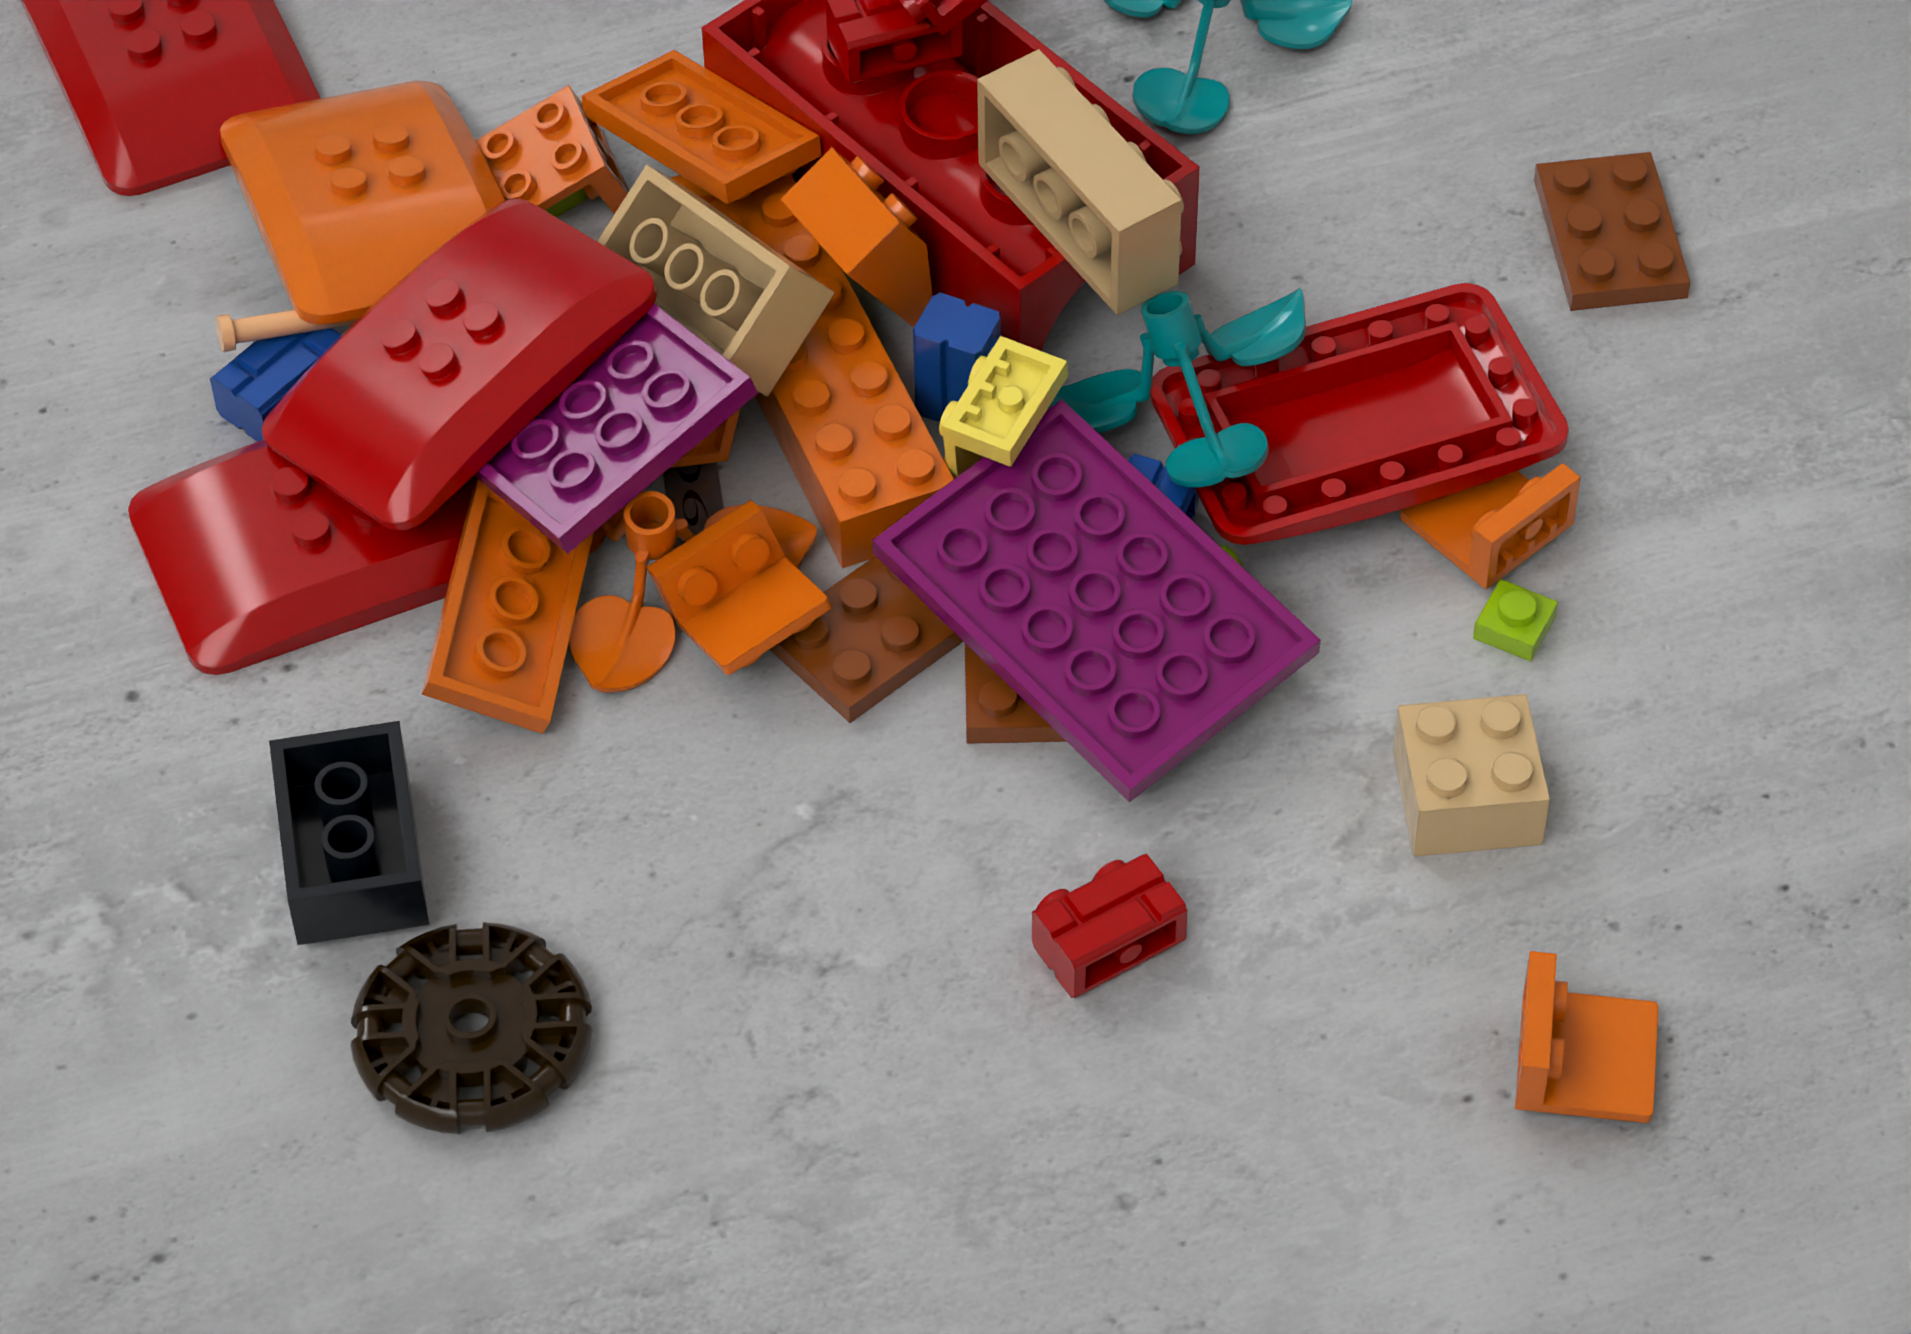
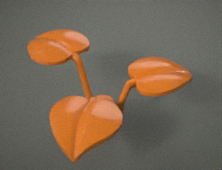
[568,491,817,693]

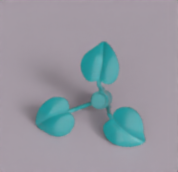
[1104,0,1352,134]
[1047,288,1306,488]

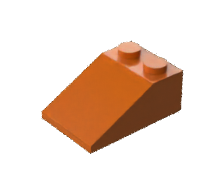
[780,147,933,328]

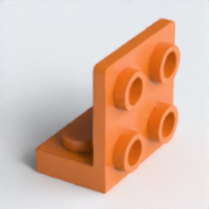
[475,85,629,214]
[1400,463,1581,590]
[646,500,831,675]
[1515,951,1658,1123]

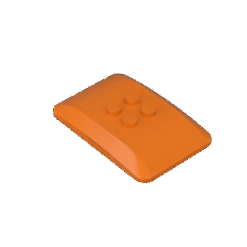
[220,81,505,325]

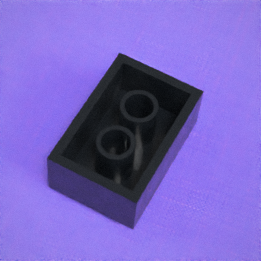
[269,721,430,945]

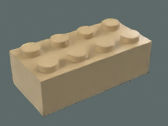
[977,49,1184,316]
[597,164,835,397]

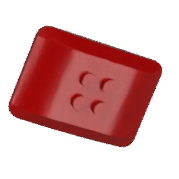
[21,0,321,196]
[261,199,658,531]
[1150,283,1569,545]
[128,440,478,675]

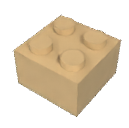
[1393,694,1550,857]

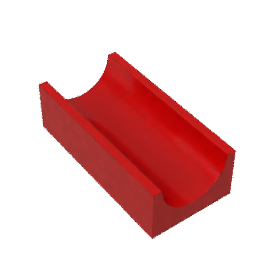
[701,0,1200,351]

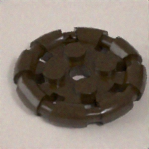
[350,922,593,1134]

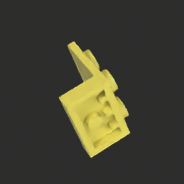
[939,336,1068,479]

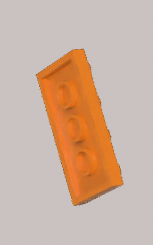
[581,50,822,204]
[421,479,594,734]

